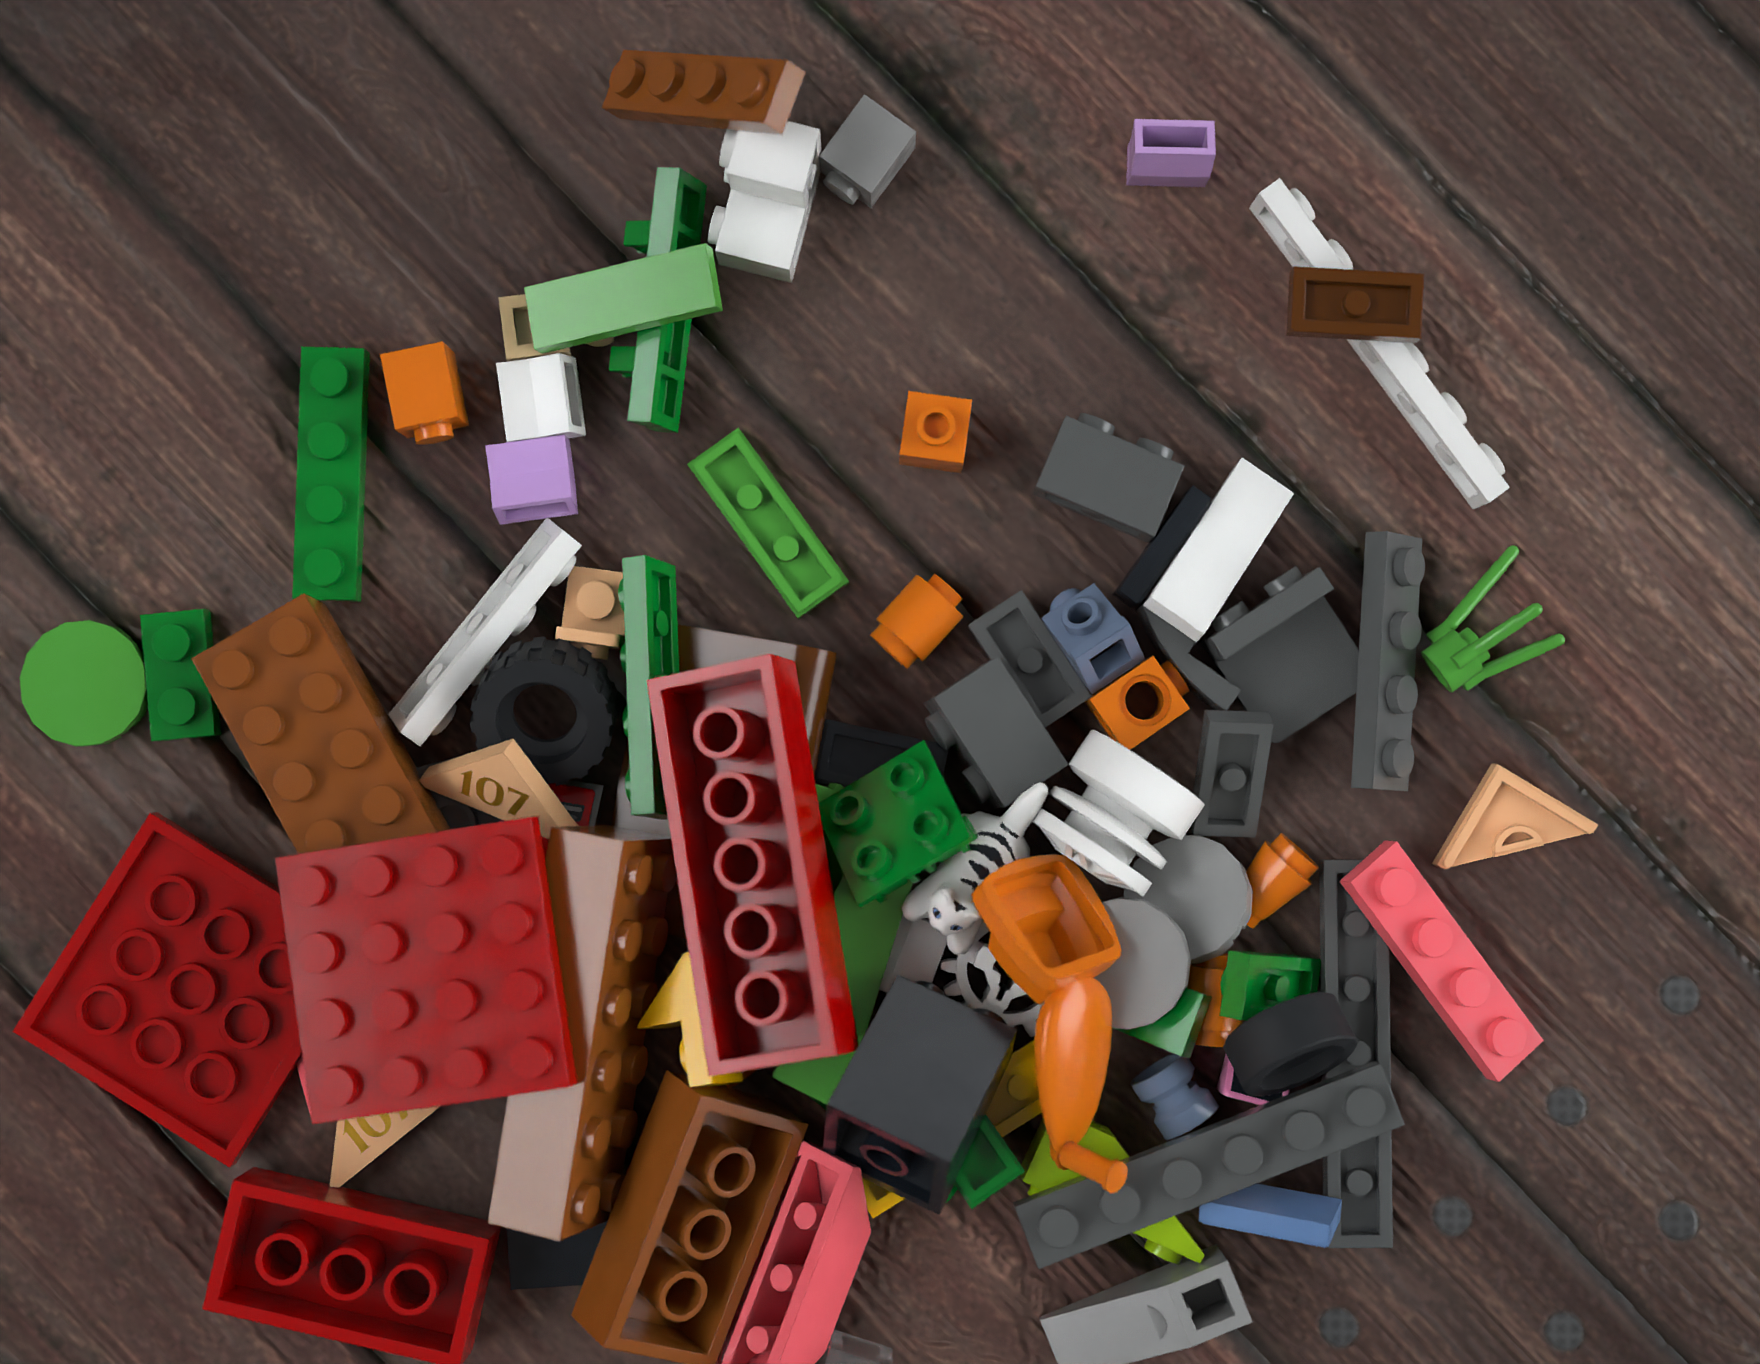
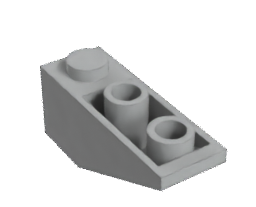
[1039,1245,1252,1364]

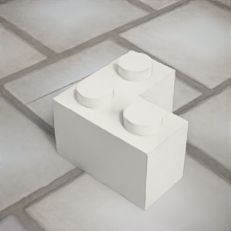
[708,121,822,283]

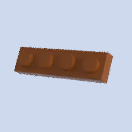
[602,50,805,135]

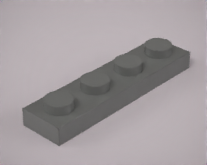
[1351,531,1425,791]

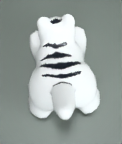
[902,782,1048,954]

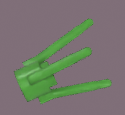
[1421,545,1565,693]

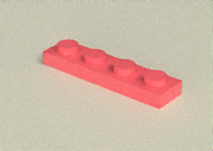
[1339,841,1544,1082]

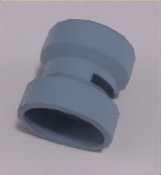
[1130,1053,1219,1140]

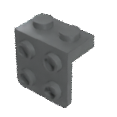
[1200,566,1359,743]

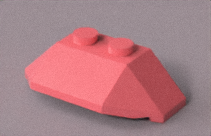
[716,1141,871,1364]

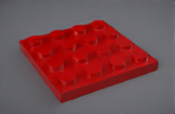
[12,812,302,1168]
[275,816,577,1124]

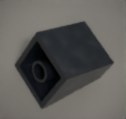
[823,975,1017,1215]

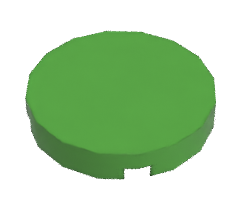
[20,620,148,747]

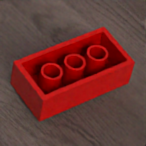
[202,1167,501,1364]

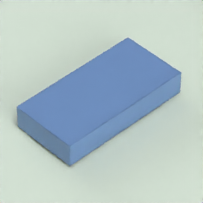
[1199,1183,1342,1248]

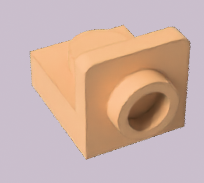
[555,566,625,660]

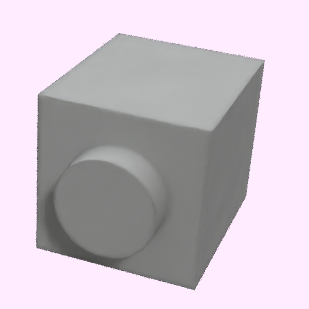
[819,94,916,208]

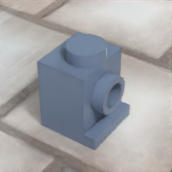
[1041,583,1145,694]

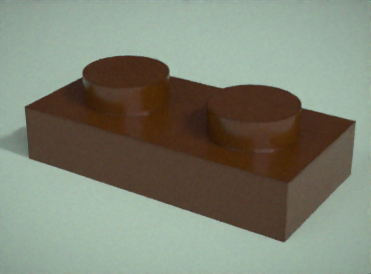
[1286,266,1425,343]

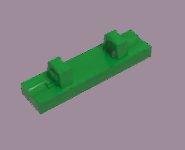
[609,167,707,433]

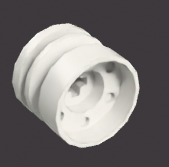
[1032,729,1205,896]

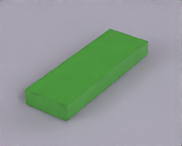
[524,243,723,354]
[687,427,849,619]

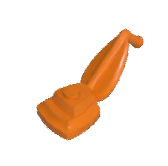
[971,855,1128,1193]

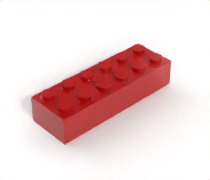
[647,653,859,1077]

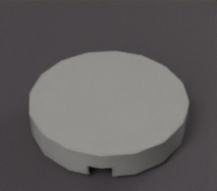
[1124,835,1253,964]
[1095,897,1191,1030]

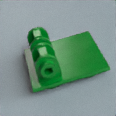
[819,740,978,907]

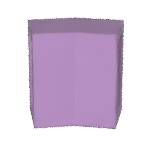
[1127,119,1216,187]
[485,435,578,525]

